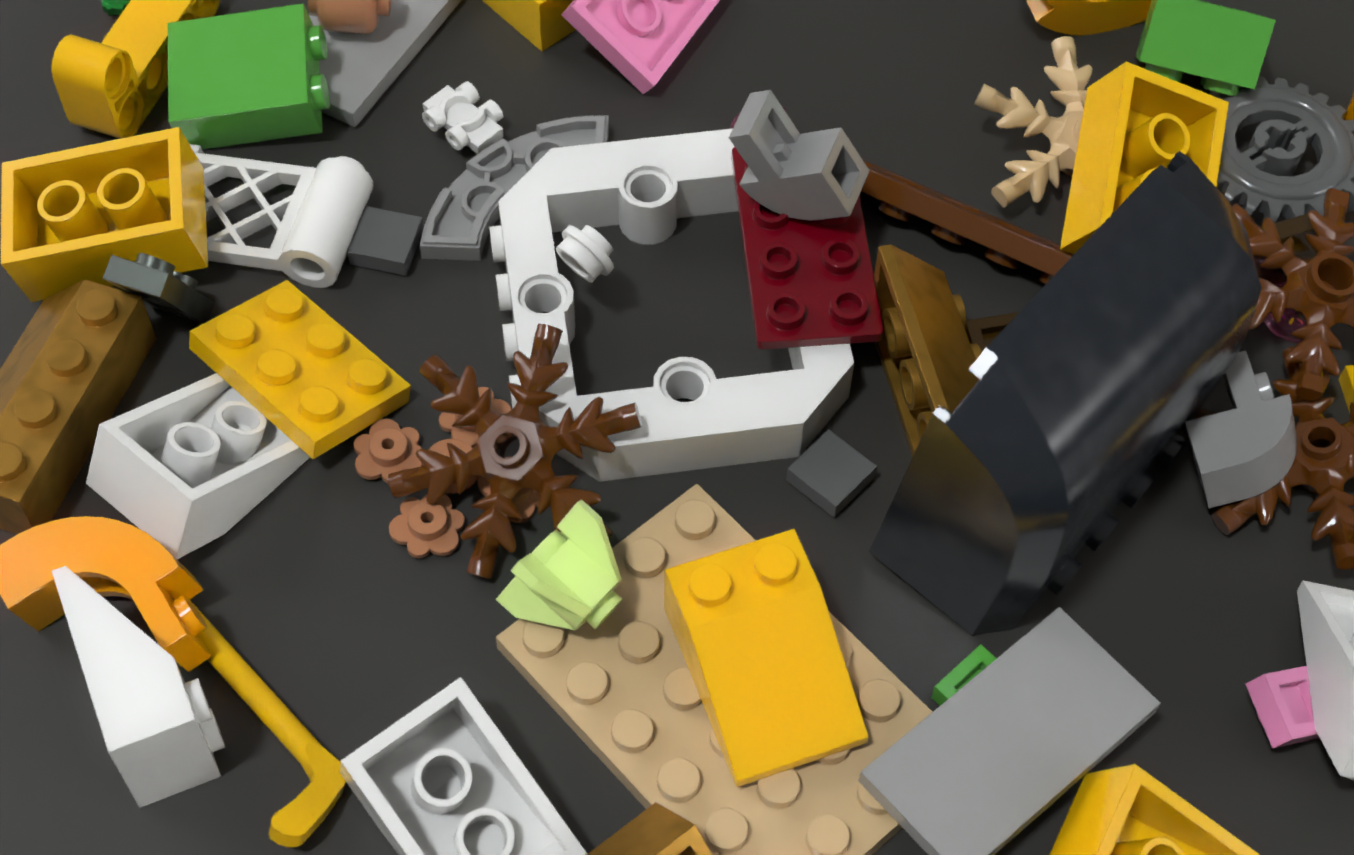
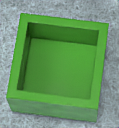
[1136,0,1276,96]

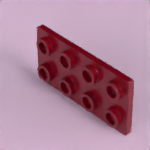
[731,147,883,350]

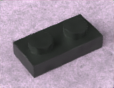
[103,253,214,324]

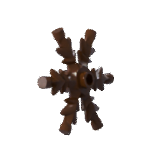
[1232,188,1354,401]
[388,324,642,580]
[1195,346,1354,570]

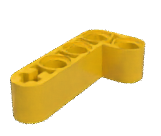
[51,0,221,139]

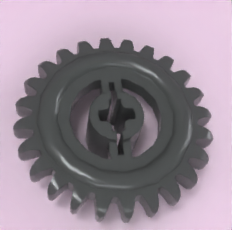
[1209,76,1354,223]

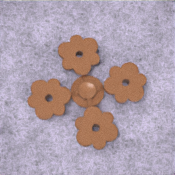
[354,387,539,558]

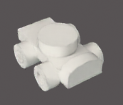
[422,81,503,154]

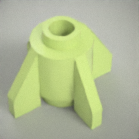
[496,499,623,631]

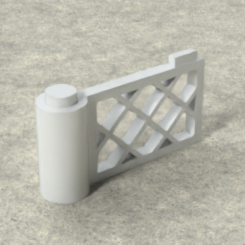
[190,144,373,288]

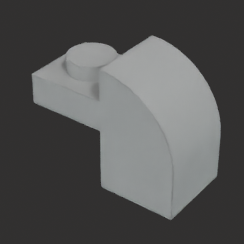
[729,90,870,220]
[1185,351,1297,508]

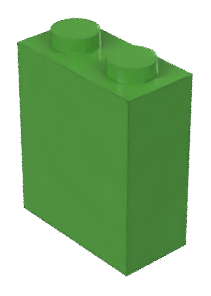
[168,3,330,150]

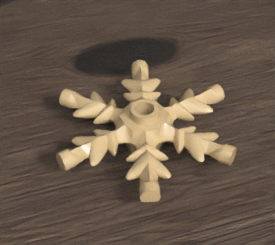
[974,36,1093,208]

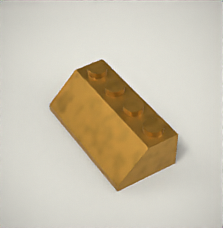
[874,244,982,457]
[0,279,156,534]

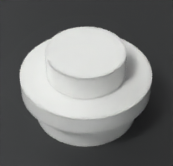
[556,225,614,283]

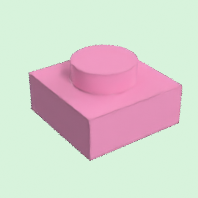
[1245,666,1319,749]

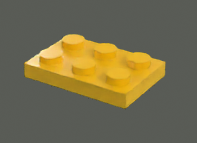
[189,280,411,459]

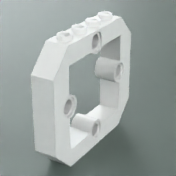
[489,128,854,482]

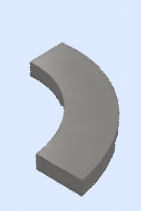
[420,115,609,261]

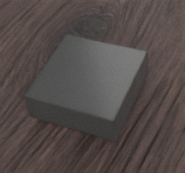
[347,206,424,276]
[786,429,877,518]

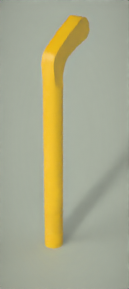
[190,600,346,848]

